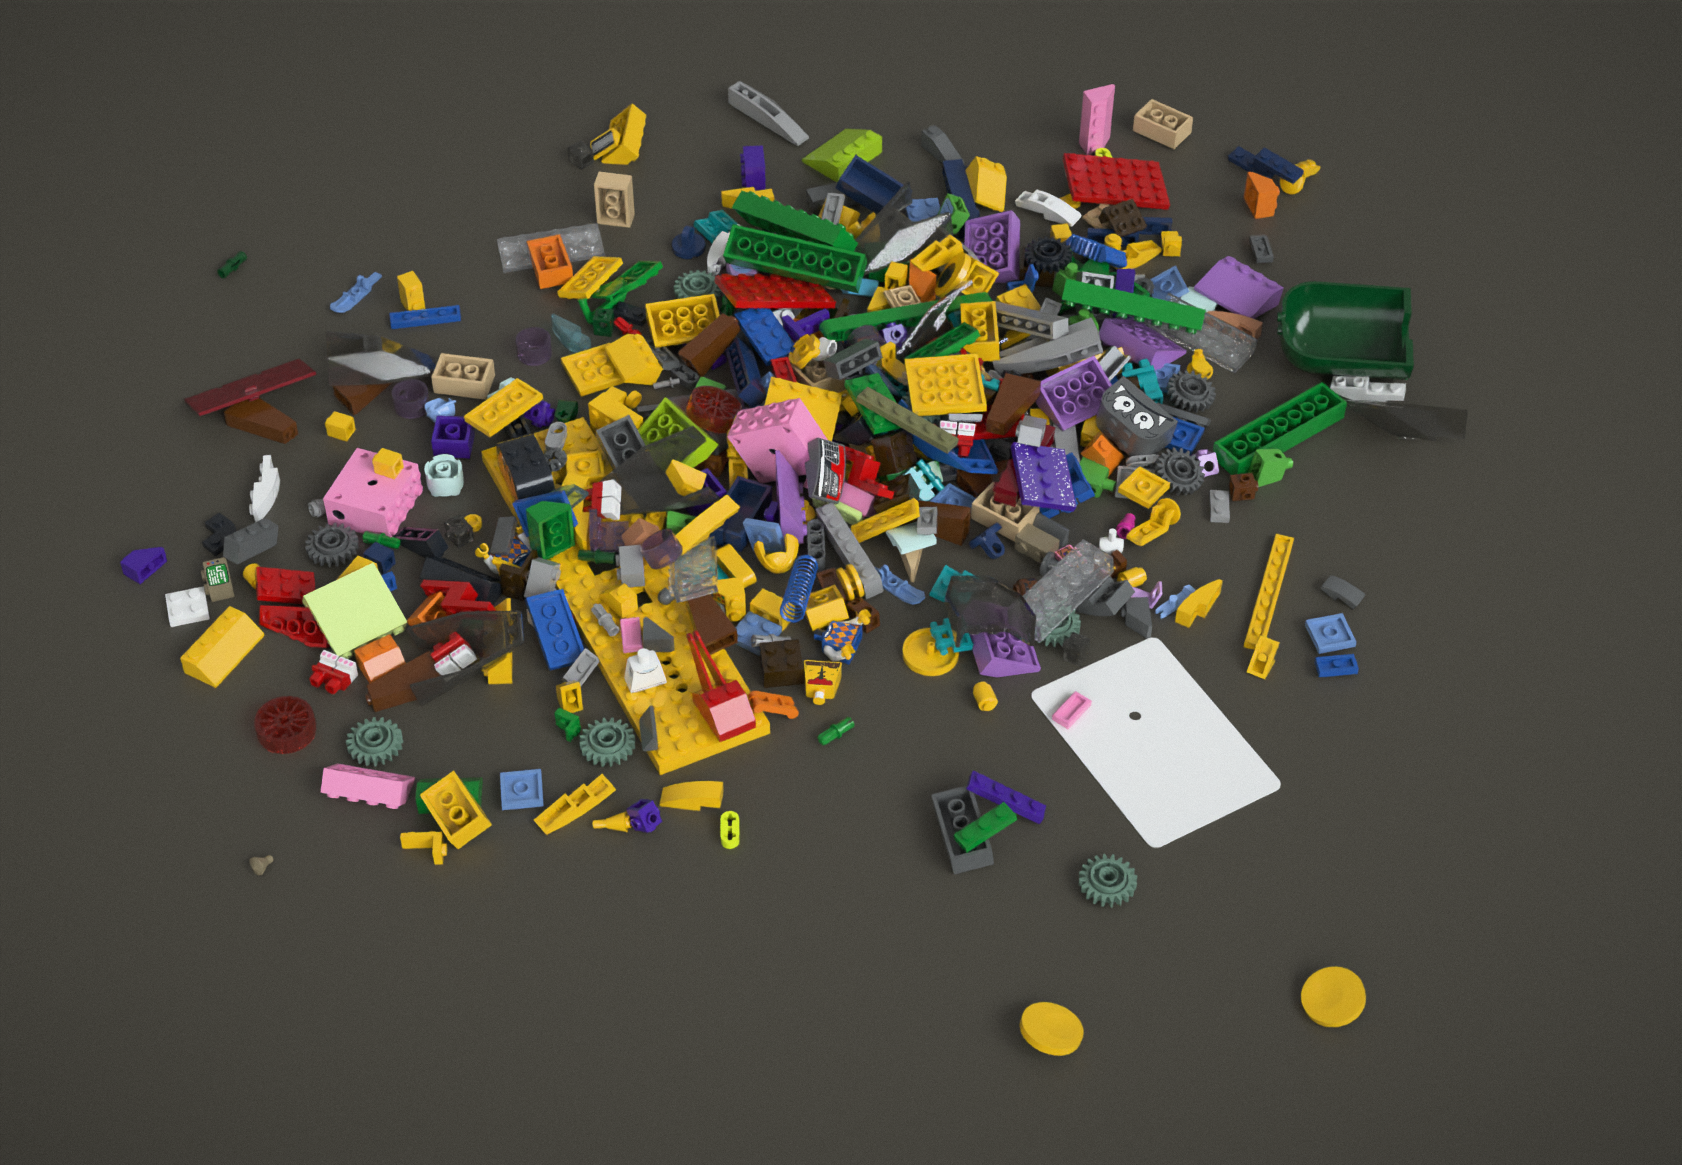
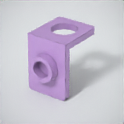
[1191,449,1219,477]
[1131,581,1162,609]

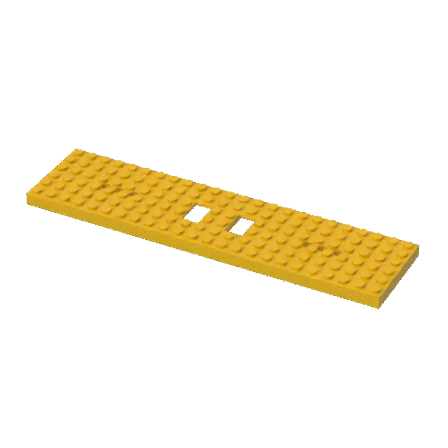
[481,417,770,775]

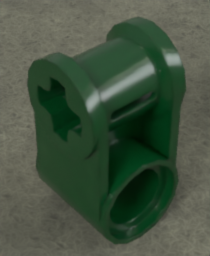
[555,400,578,423]

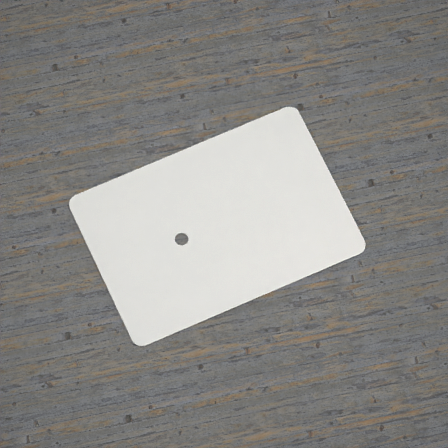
[1032,638,1281,848]

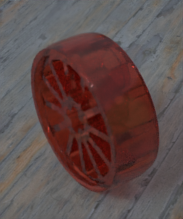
[686,386,742,433]
[254,696,317,754]

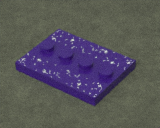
[1011,442,1076,512]

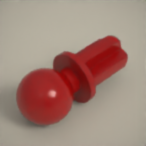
[614,317,642,336]

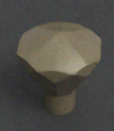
[249,855,274,876]

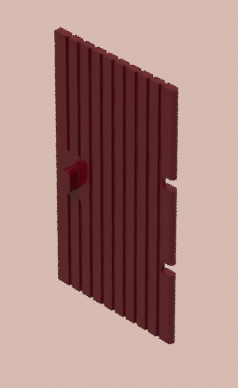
[184,358,317,416]

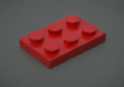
[255,567,315,604]

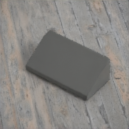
[1033,513,1069,550]
[490,516,518,557]
[639,706,658,751]

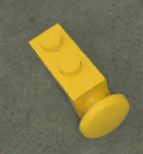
[1280,160,1321,195]
[1126,498,1181,546]

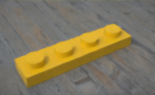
[851,498,920,543]

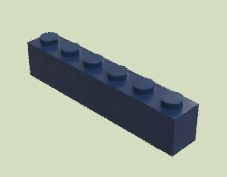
[942,159,980,238]
[725,338,766,408]

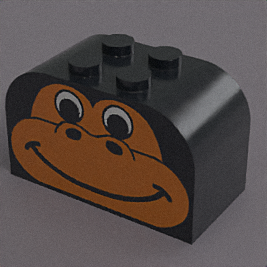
[496,433,555,501]

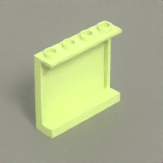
[302,562,407,659]

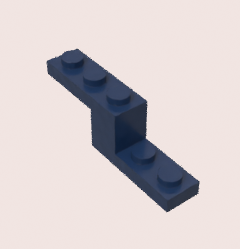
[1228,146,1304,184]
[1087,217,1172,247]

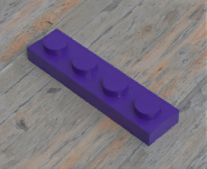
[966,771,1046,824]

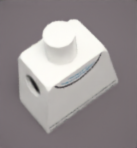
[624,648,667,694]

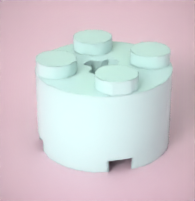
[424,454,464,497]

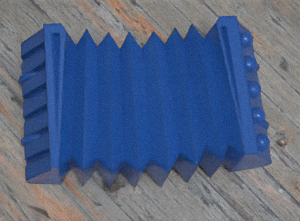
[1065,234,1127,268]

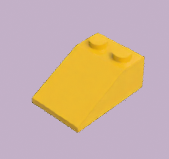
[966,156,1007,212]
[420,771,492,849]

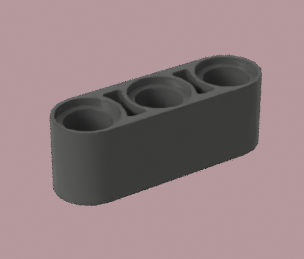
[807,519,825,572]

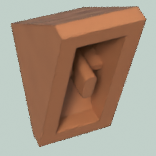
[622,518,664,548]

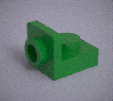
[554,708,581,742]

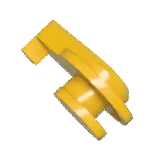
[1187,349,1213,379]

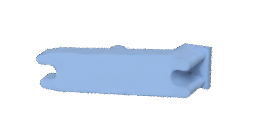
[1155,585,1196,619]

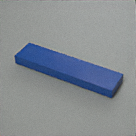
[389,305,461,329]

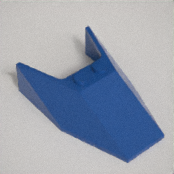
[896,399,999,474]

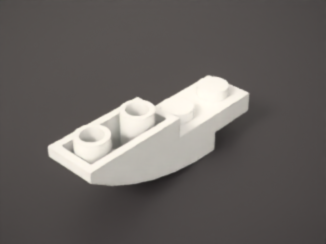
[1015,190,1081,227]
[707,224,741,277]
[1330,376,1406,406]
[249,455,280,522]

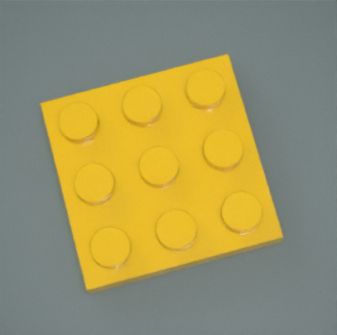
[561,343,624,397]

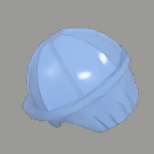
[424,398,456,423]

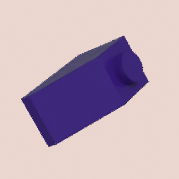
[120,547,167,584]

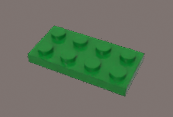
[904,322,980,360]
[844,373,901,435]

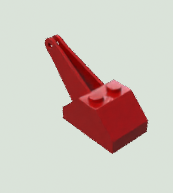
[686,630,756,742]

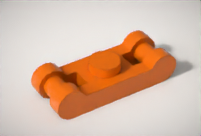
[748,691,799,719]

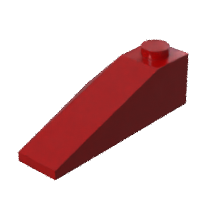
[259,605,330,648]

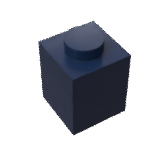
[363,542,396,575]

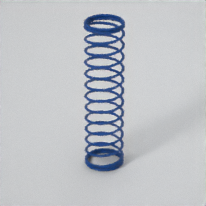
[780,555,818,623]

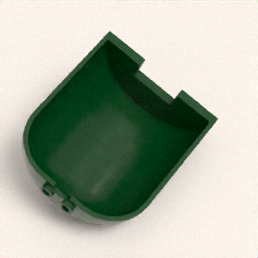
[1277,281,1414,380]

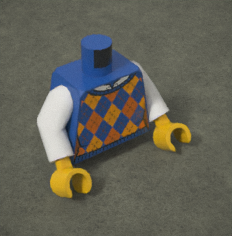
[475,519,532,574]
[814,609,871,665]

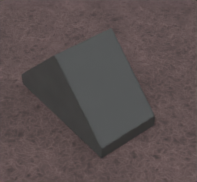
[643,617,675,652]

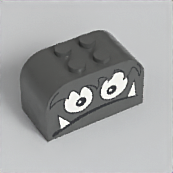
[1096,376,1178,456]

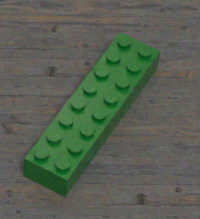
[732,190,858,251]
[723,224,868,293]
[1062,279,1206,335]
[1213,382,1347,475]

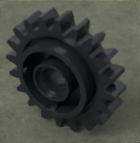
[1024,236,1072,274]

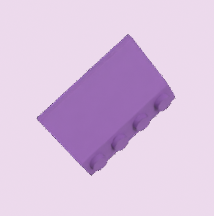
[964,210,1020,283]
[1194,256,1283,319]
[1099,318,1187,370]
[1035,355,1112,431]
[775,450,807,544]
[962,600,1041,678]

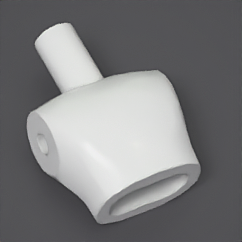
[812,337,837,361]
[1099,529,1124,559]

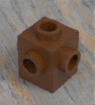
[1228,473,1258,501]

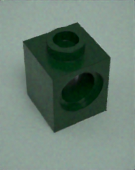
[593,308,615,337]

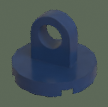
[671,225,706,259]
[968,522,1005,559]

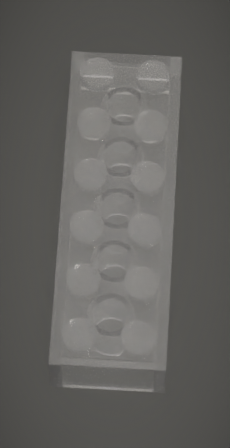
[1008,539,1114,643]

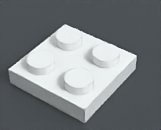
[165,586,210,627]

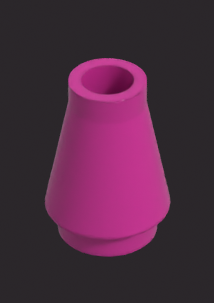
[1116,513,1136,539]

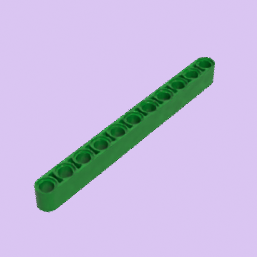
[819,292,993,342]

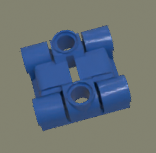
[1039,452,1095,519]

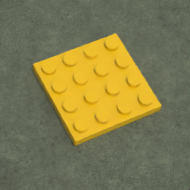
[905,354,987,416]

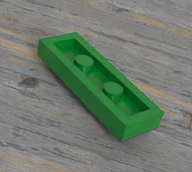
[954,802,1017,853]

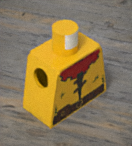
[804,660,842,705]

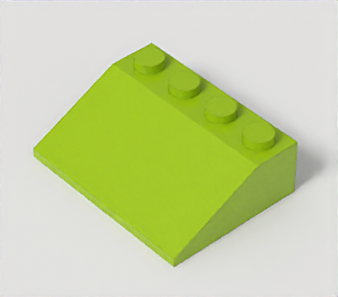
[802,129,882,182]
[638,397,719,472]

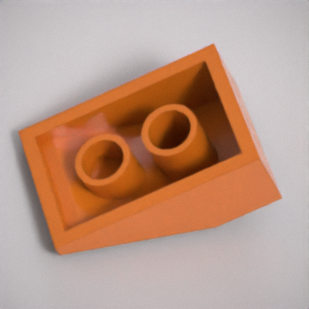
[527,234,573,289]

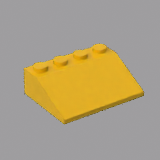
[645,294,720,348]
[764,377,842,441]

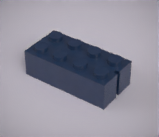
[835,155,913,224]
[707,476,772,553]

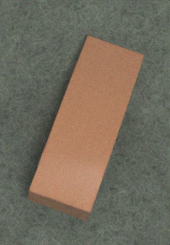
[1205,311,1263,343]

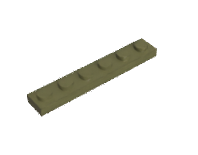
[856,387,959,454]

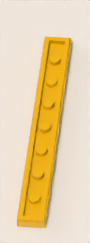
[1244,534,1294,650]

